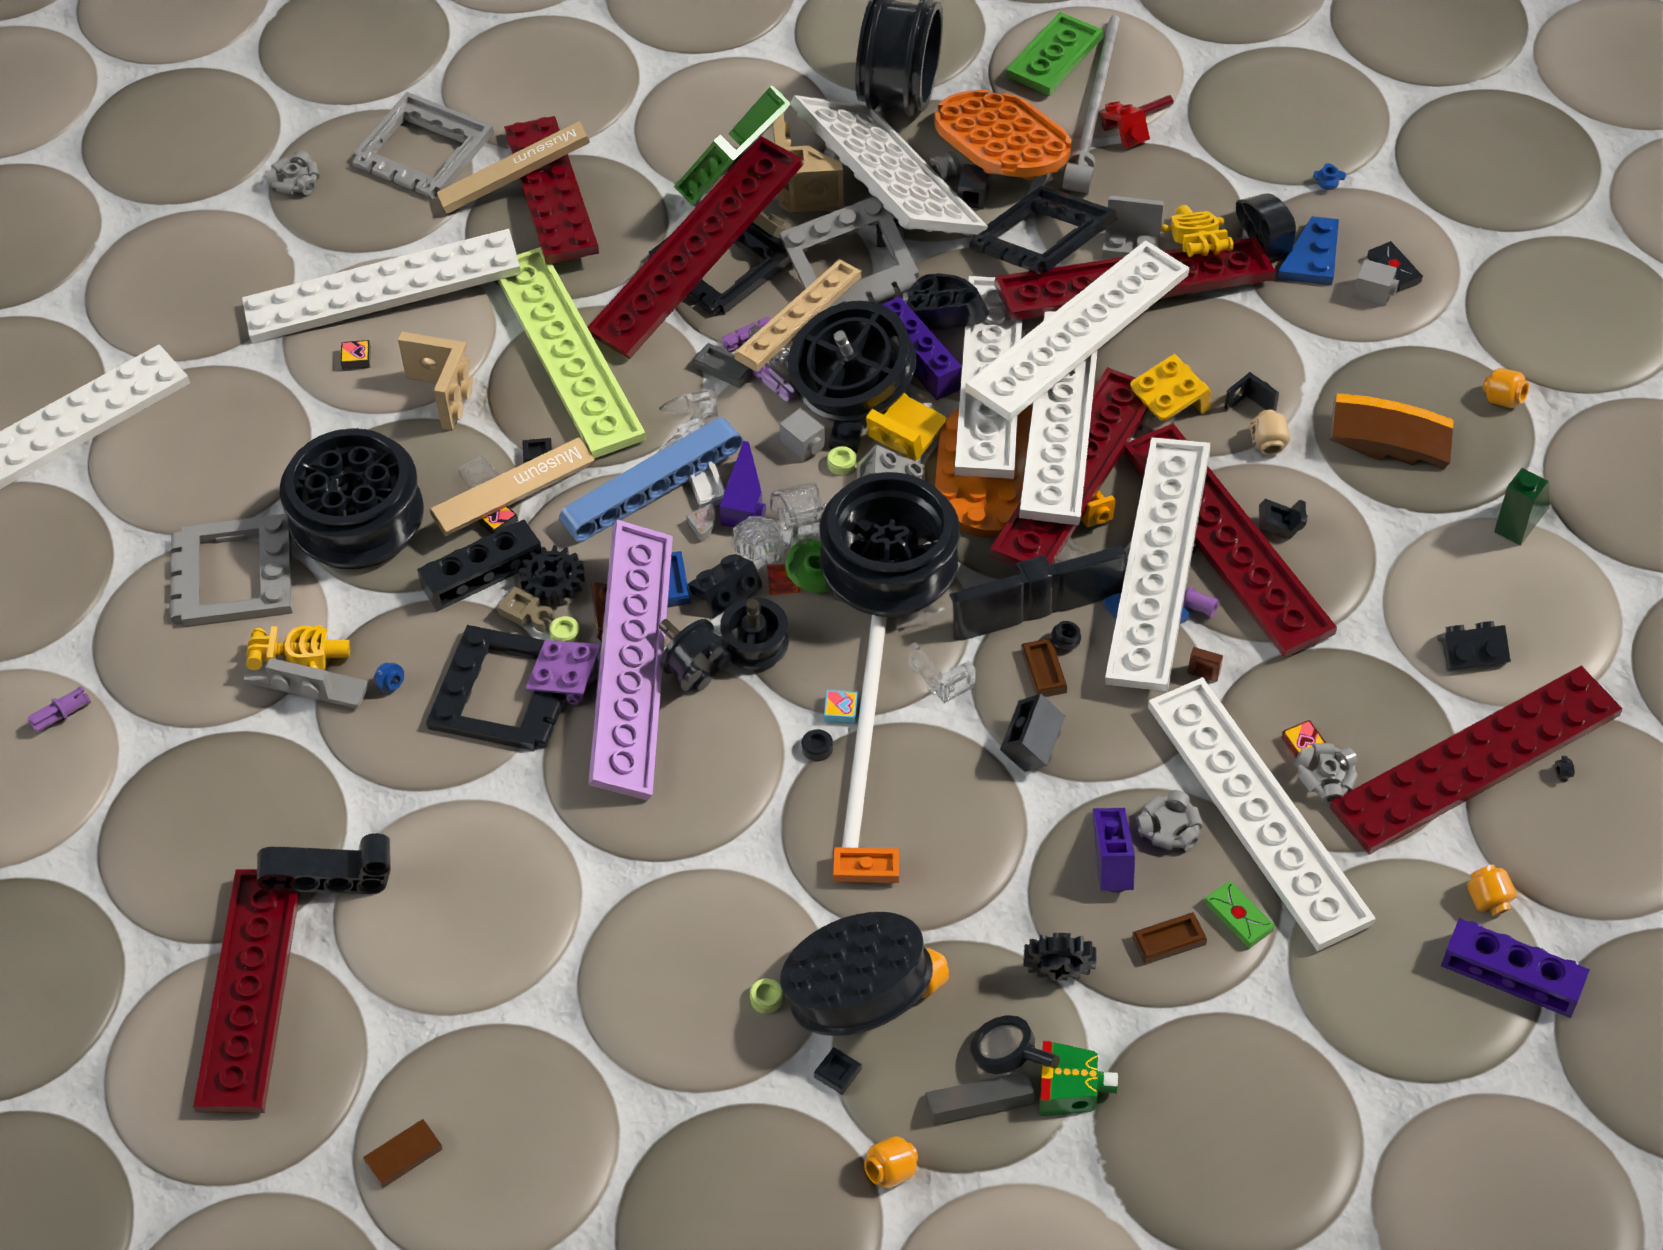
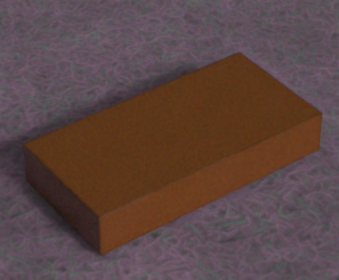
[1021,638,1067,697]
[1132,912,1207,965]
[363,1119,443,1188]

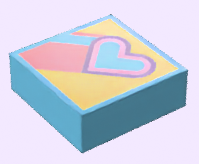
[824,690,858,724]

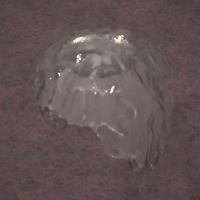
[732,516,785,564]

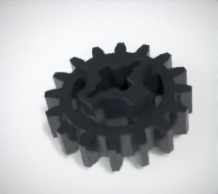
[519,545,585,606]
[1023,932,1097,981]

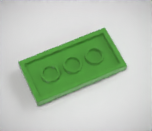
[1006,12,1103,96]

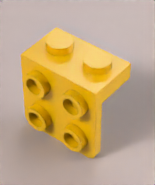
[1130,353,1211,421]
[866,395,946,462]

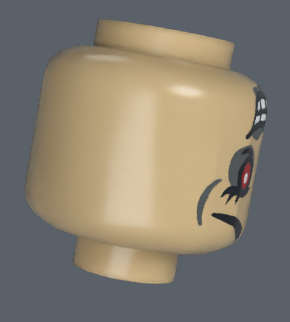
[1250,410,1290,455]

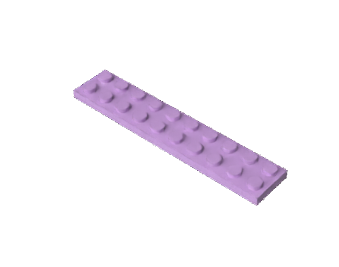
[588,520,673,801]

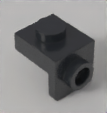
[1259,498,1308,539]

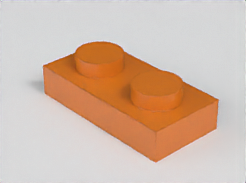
[833,847,899,883]

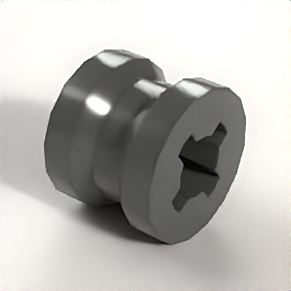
[930,151,961,182]

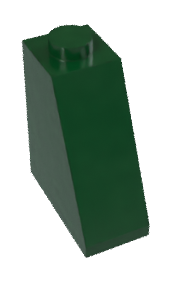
[1494,468,1550,546]

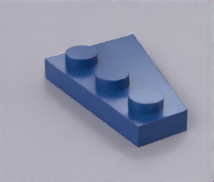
[1277,216,1339,285]

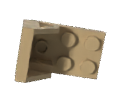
[773,113,844,213]

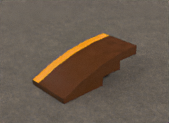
[1329,393,1454,469]

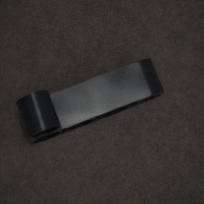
[257,833,391,894]

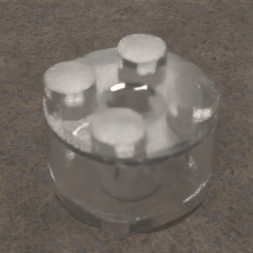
[770,481,827,548]

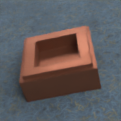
[1188,647,1223,682]

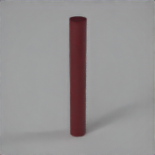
[1102,95,1174,131]

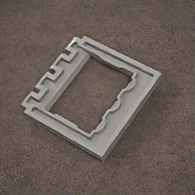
[352,92,494,198]
[780,196,919,308]
[171,514,293,627]

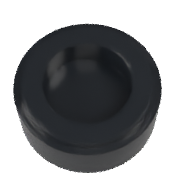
[801,729,833,761]

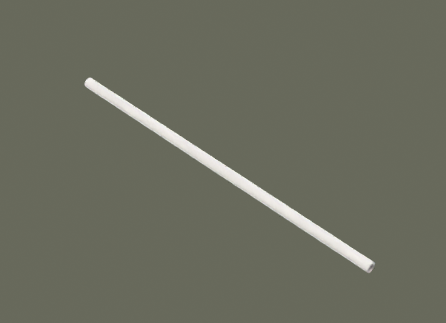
[842,453,907,848]

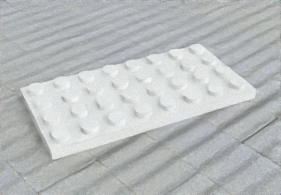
[790,95,988,236]

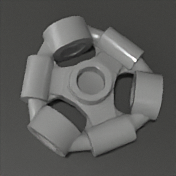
[265,150,320,195]
[1293,743,1358,804]
[1136,790,1203,851]

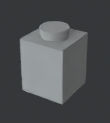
[1353,259,1399,306]
[779,408,825,461]

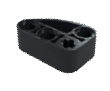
[1235,193,1296,260]
[906,273,989,330]

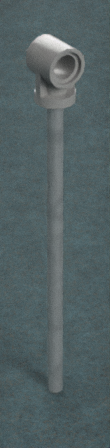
[1062,15,1120,194]

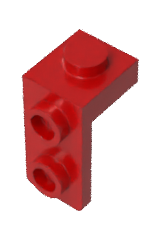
[1098,101,1150,148]

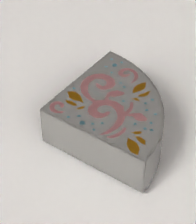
[686,503,716,541]

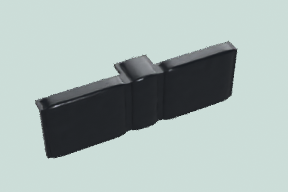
[949,545,1126,640]

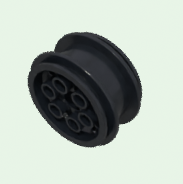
[855,0,943,116]
[279,428,424,569]
[819,472,960,617]

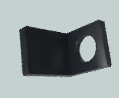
[1224,372,1279,412]

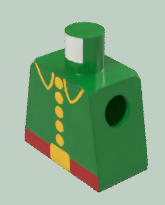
[1039,1041,1118,1116]

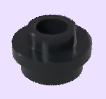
[1050,621,1081,650]

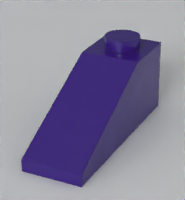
[719,441,766,532]
[1093,808,1135,893]

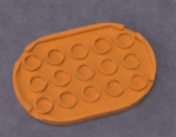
[934,90,1071,180]
[935,405,1033,538]

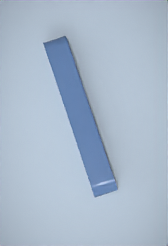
[559,418,743,542]

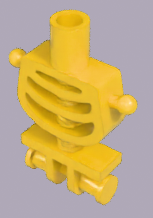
[1161,205,1233,257]
[246,625,350,670]

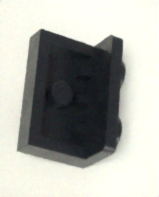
[688,554,763,616]
[1437,621,1511,670]

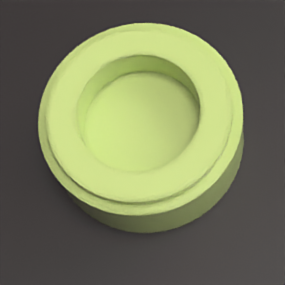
[827,447,856,475]
[549,616,580,642]
[750,978,784,1014]

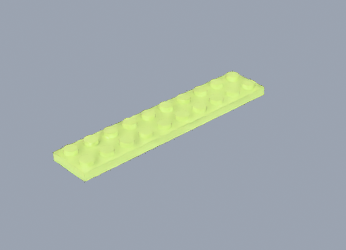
[498,247,646,458]

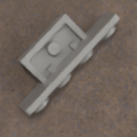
[244,658,369,708]

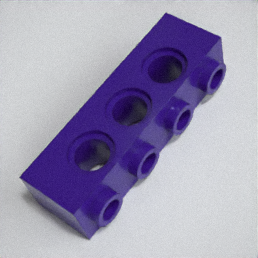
[882,297,962,401]
[1441,918,1590,1018]

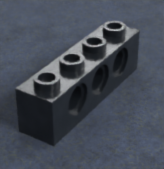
[417,519,541,612]

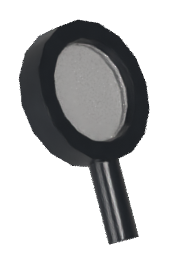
[970,1015,1060,1074]

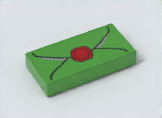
[1204,881,1275,949]

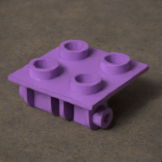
[526,640,601,705]

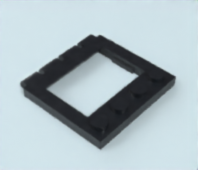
[969,185,1118,274]
[645,222,791,316]
[426,625,566,751]

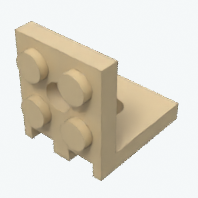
[398,331,474,431]

